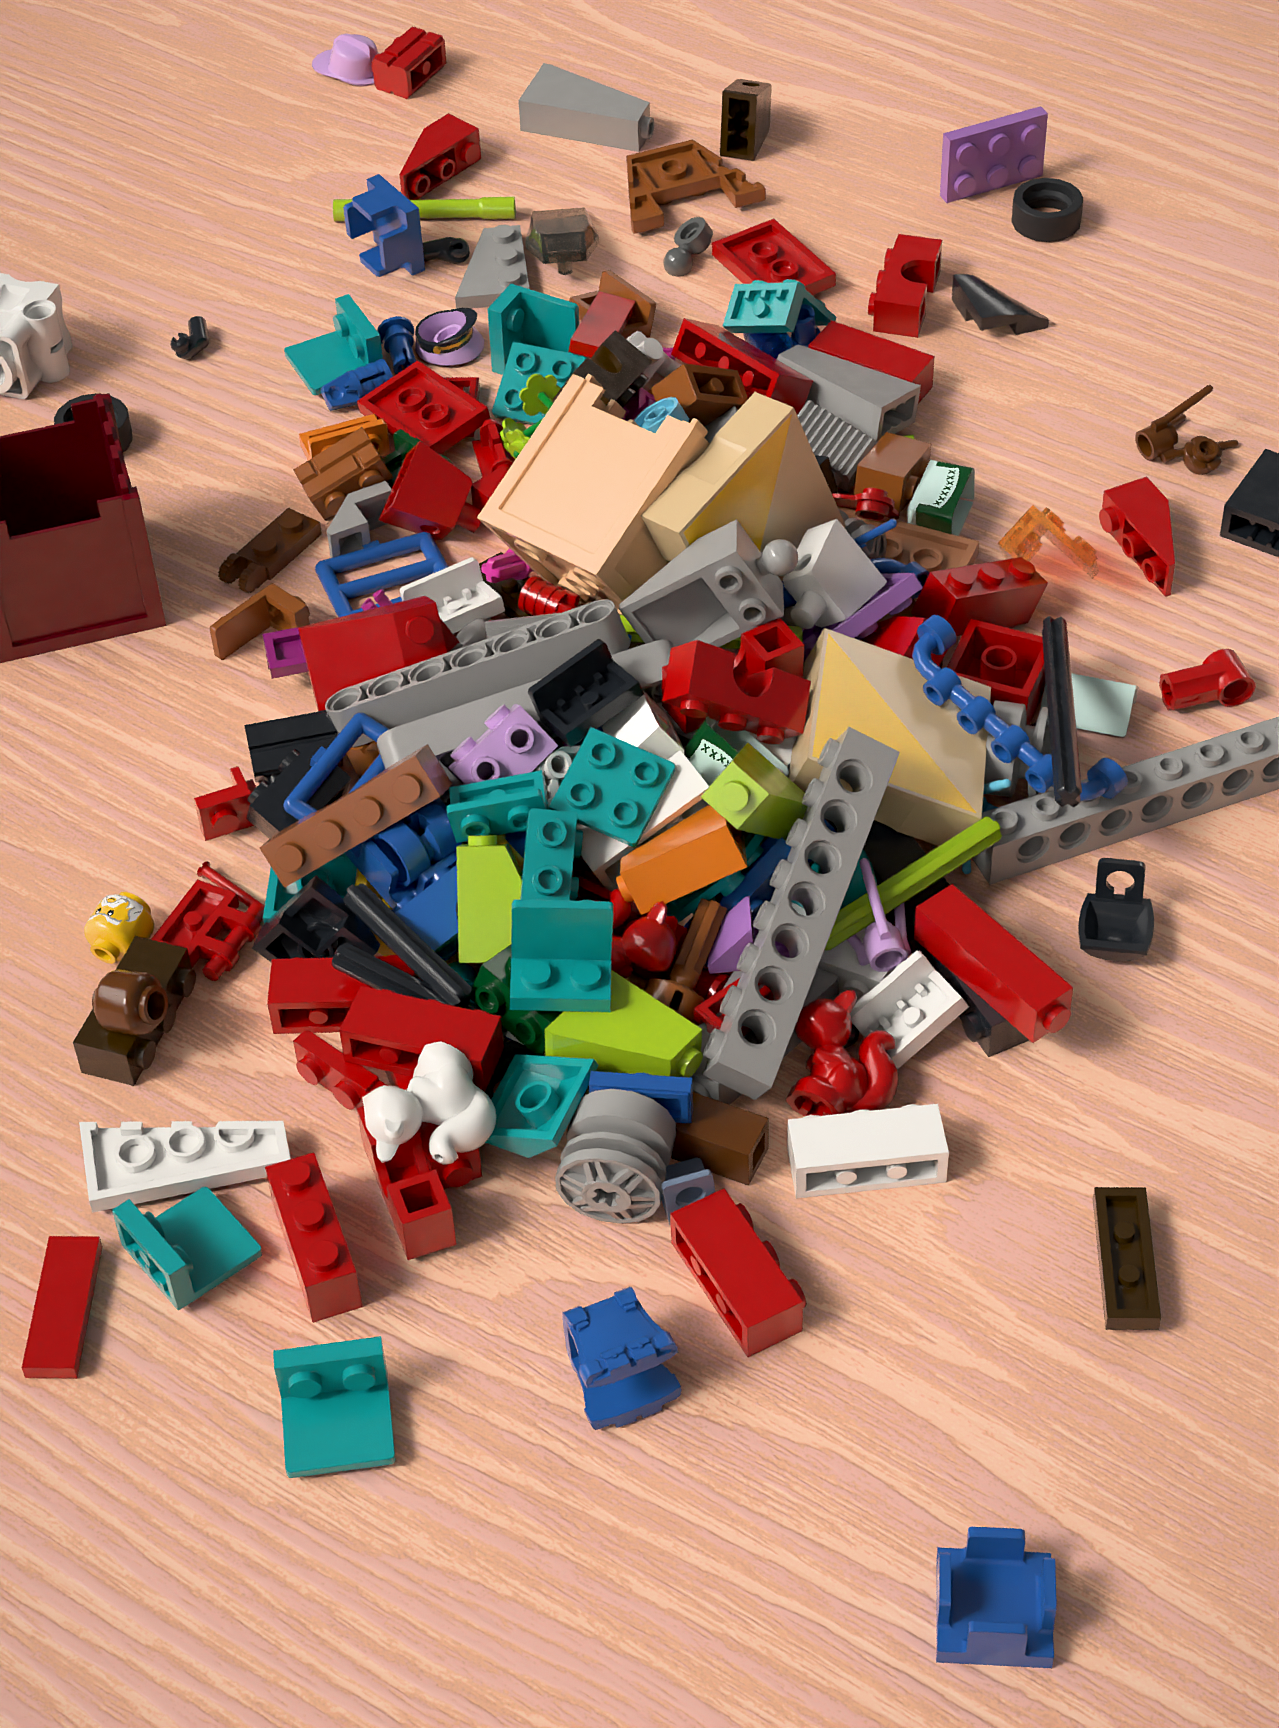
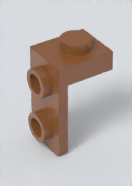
[210,583,310,660]

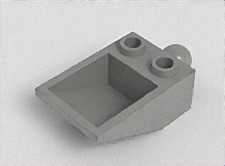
[619,519,798,647]

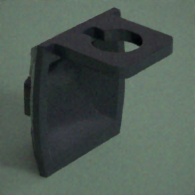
[1078,858,1154,961]

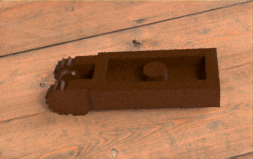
[218,508,322,594]

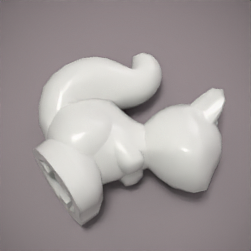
[362,1041,496,1164]

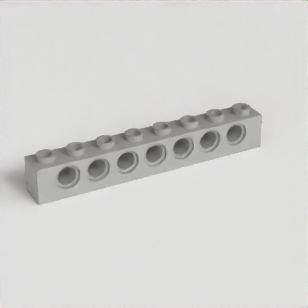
[972,716,1279,885]
[702,727,900,1100]

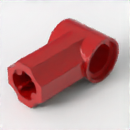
[1159,648,1256,711]

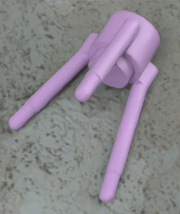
[847,858,911,972]

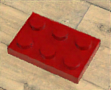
[712,218,836,295]
[357,360,491,455]

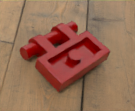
[151,879,264,981]

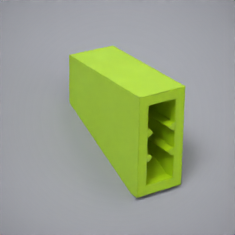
[701,742,808,841]
[456,835,522,963]
[545,970,703,1078]

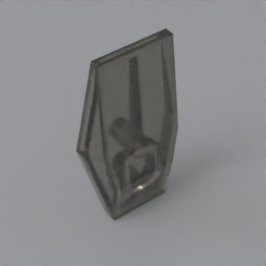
[525,207,599,275]

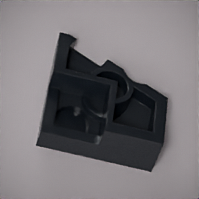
[952,274,1049,335]
[252,875,380,962]

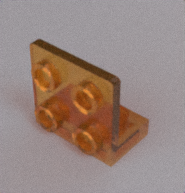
[998,505,1099,579]

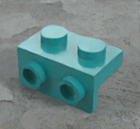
[447,770,549,843]
[520,808,583,901]

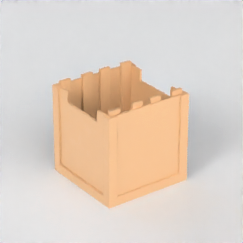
[477,374,710,615]

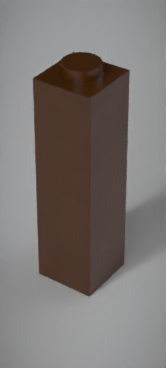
[583,1085,769,1186]

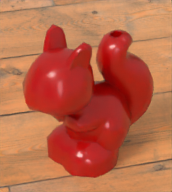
[610,889,678,979]
[785,990,899,1116]

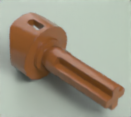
[643,898,727,1026]

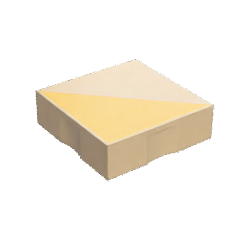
[641,392,846,581]
[788,628,991,846]

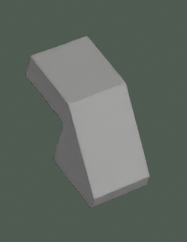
[327,481,392,558]

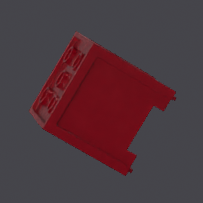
[0,393,166,663]

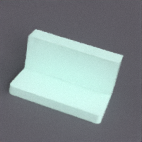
[1040,673,1139,737]

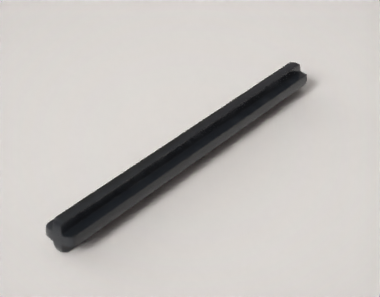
[1042,616,1082,807]

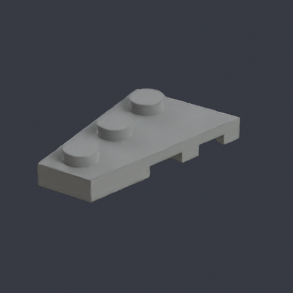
[455,225,530,309]

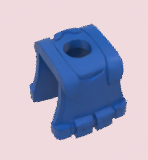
[562,1287,682,1430]

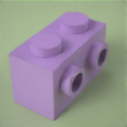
[448,704,558,785]

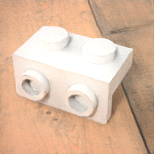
[400,557,505,634]
[850,951,969,1069]

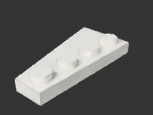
[79,1121,291,1213]

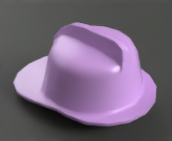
[312,33,378,86]

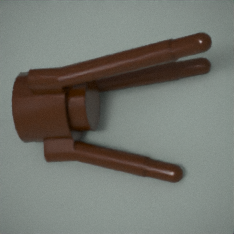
[1135,385,1238,463]

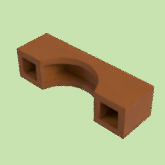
[260,744,452,888]

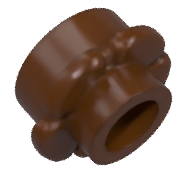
[1183,436,1222,475]

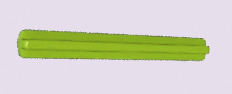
[824,817,1002,951]

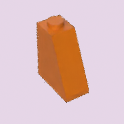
[616,805,747,915]

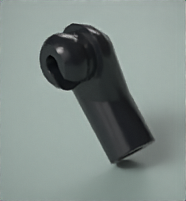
[422,237,470,264]
[170,316,209,359]

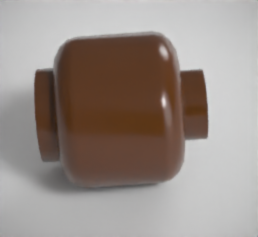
[92,969,168,1036]

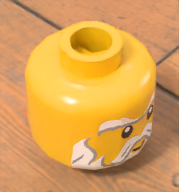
[84,892,155,964]

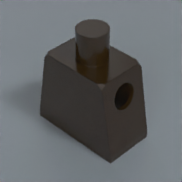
[720,79,772,161]

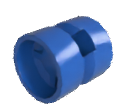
[372,801,462,886]

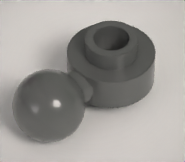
[663,217,713,277]

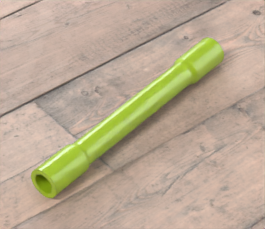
[333,196,516,222]

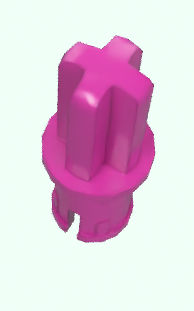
[481,549,534,583]

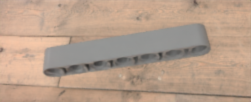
[325,600,631,747]
[377,639,674,773]

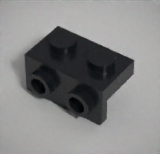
[528,639,644,748]

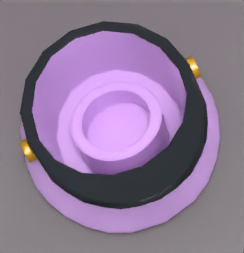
[415,308,484,366]

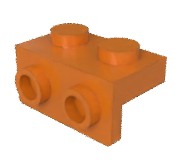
[299,414,390,461]

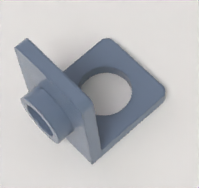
[661,1158,716,1225]

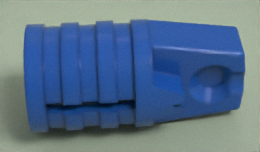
[321,358,393,411]

